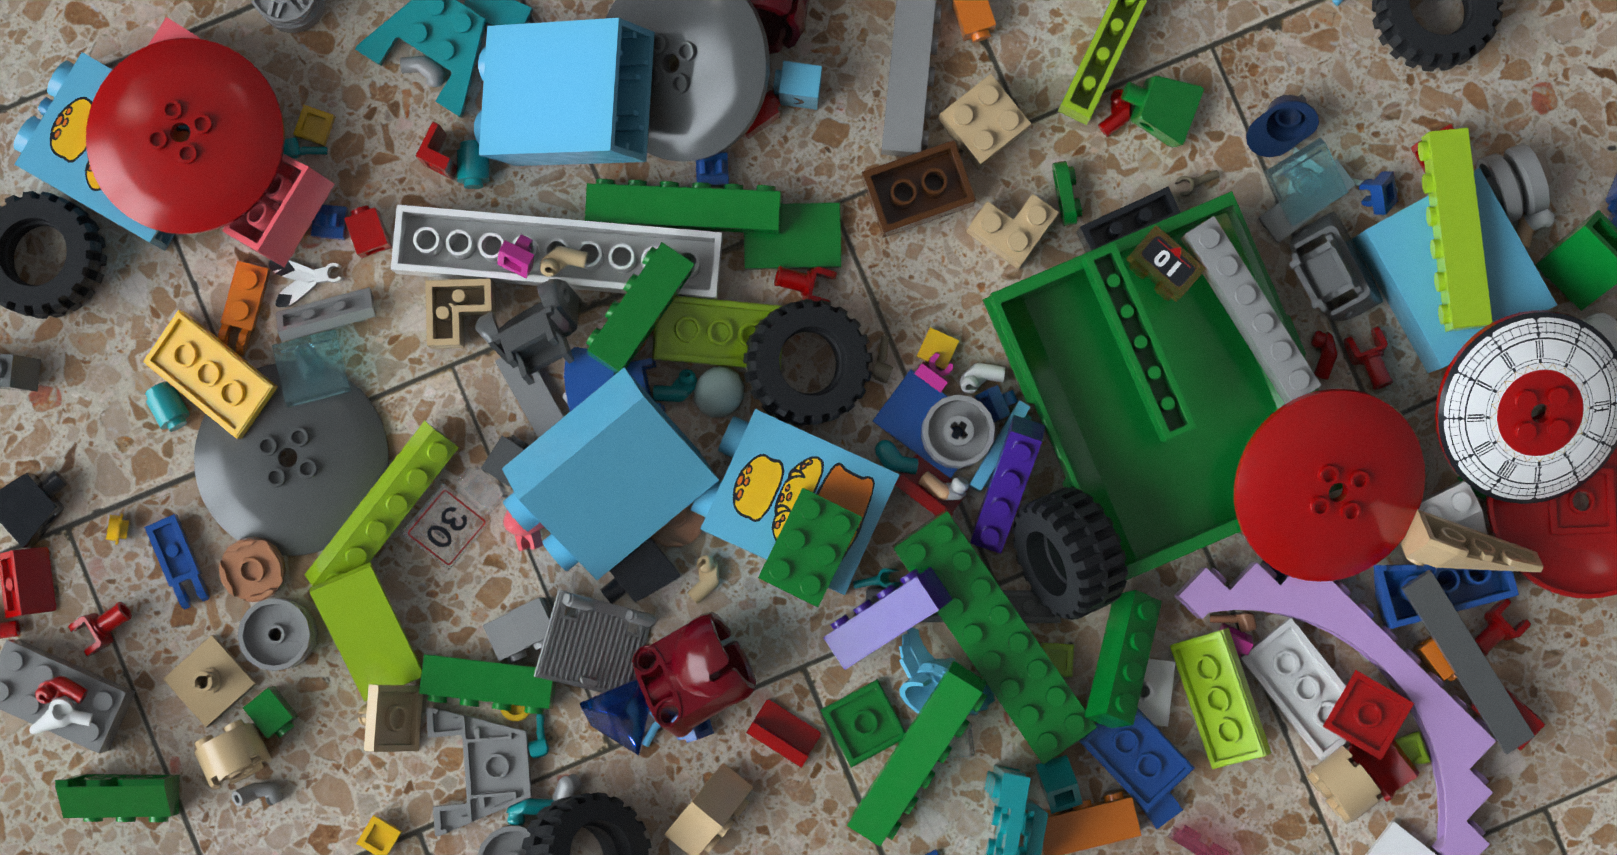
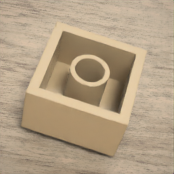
[938,74,1031,170]

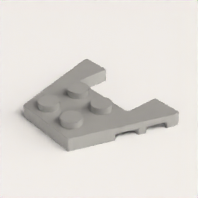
[426,707,532,836]

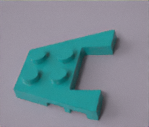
[355,0,487,118]

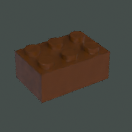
[861,140,976,238]

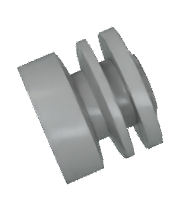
[251,0,326,33]

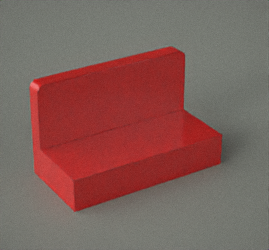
[415,122,457,180]
[895,454,967,517]
[0,547,56,618]
[746,699,821,768]
[1347,739,1420,802]

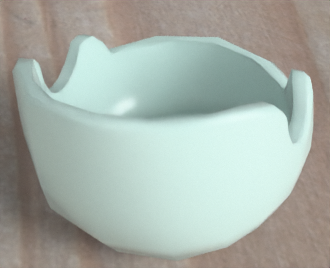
[694,366,744,417]

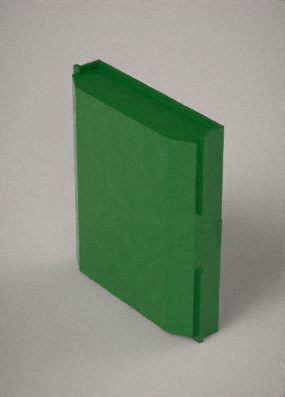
[982,191,1343,580]

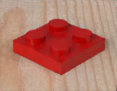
[1323,670,1414,761]

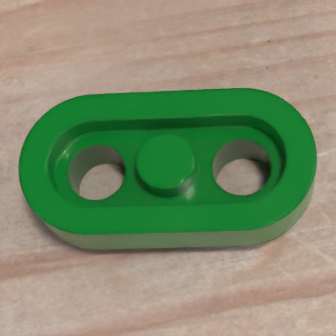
[1052,161,1082,226]

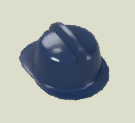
[1246,94,1319,158]

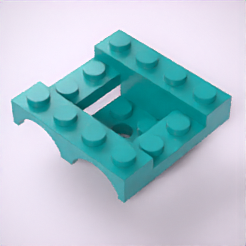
[984,765,1048,855]

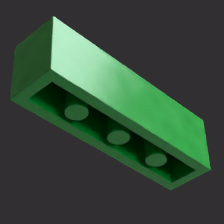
[586,242,695,374]
[1085,590,1162,728]
[419,654,556,715]

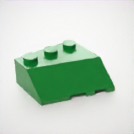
[55,774,180,822]

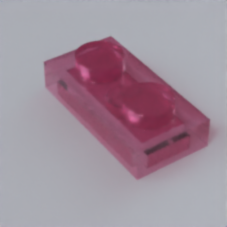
[1168,825,1230,855]

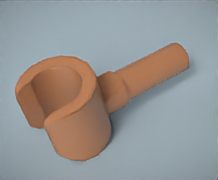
[1210,611,1257,632]

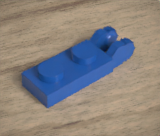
[144,514,210,610]

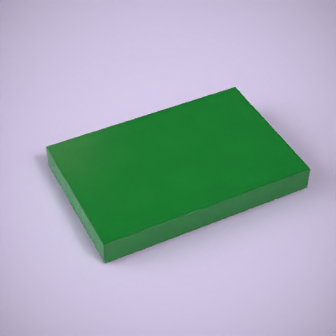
[744,203,841,270]

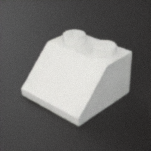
[1419,481,1487,534]

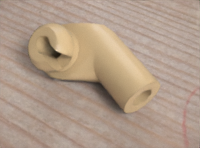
[540,246,588,277]
[687,555,719,604]

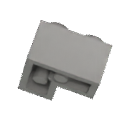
[483,597,552,664]

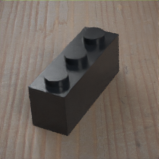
[1076,186,1181,253]

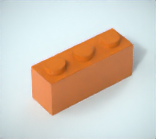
[1042,791,1142,855]

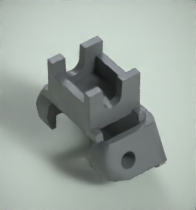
[1289,211,1383,322]
[475,279,582,385]

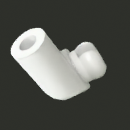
[959,363,1006,394]

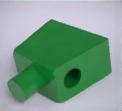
[1121,76,1205,148]

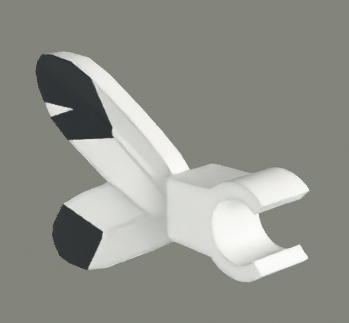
[268,260,344,308]

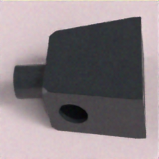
[0,470,68,548]
[600,537,682,604]

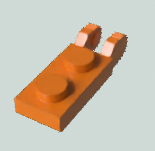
[218,261,271,355]

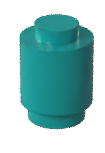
[457,140,490,189]
[145,381,190,432]

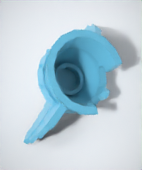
[899,627,995,716]

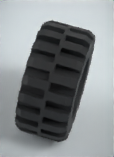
[1371,0,1504,72]
[0,191,107,319]
[743,299,873,425]
[1012,487,1128,620]
[522,792,652,855]

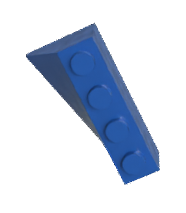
[1374,564,1519,629]

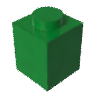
[243,686,299,739]

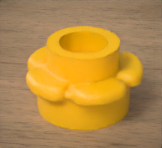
[106,513,129,545]

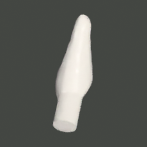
[29,698,93,734]

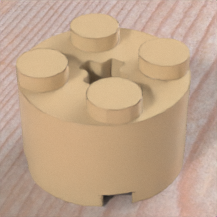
[194,719,272,790]
[1306,746,1384,824]

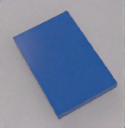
[872,369,963,479]
[1079,707,1195,813]

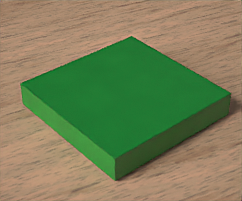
[820,679,906,768]

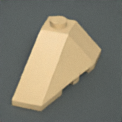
[1400,509,1544,572]

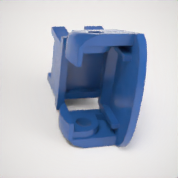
[564,347,666,412]

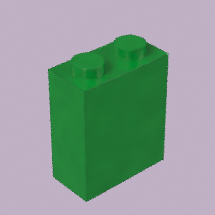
[1536,209,1617,311]

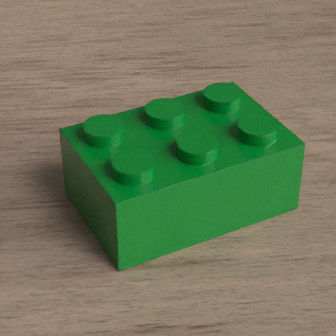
[758,488,863,608]

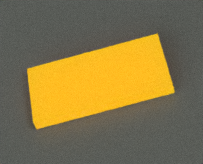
[143,310,278,439]

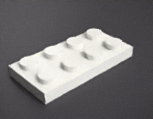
[1240,618,1347,761]

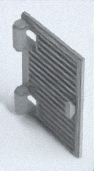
[534,589,656,699]

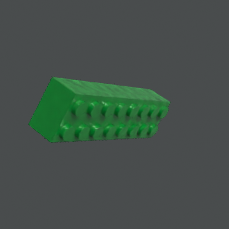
[892,509,1097,765]

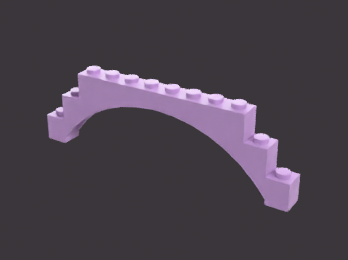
[1174,562,1496,855]

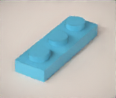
[969,400,1032,492]

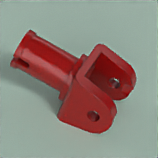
[774,266,837,302]
[1344,326,1393,390]
[1474,598,1531,656]
[68,602,132,657]

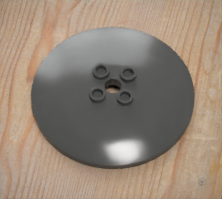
[606,0,770,162]
[194,362,390,556]

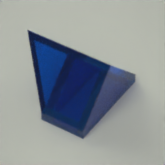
[580,679,649,756]

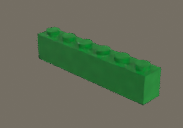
[585,179,783,234]
[1081,244,1197,443]
[847,660,987,847]

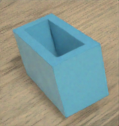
[773,61,822,110]

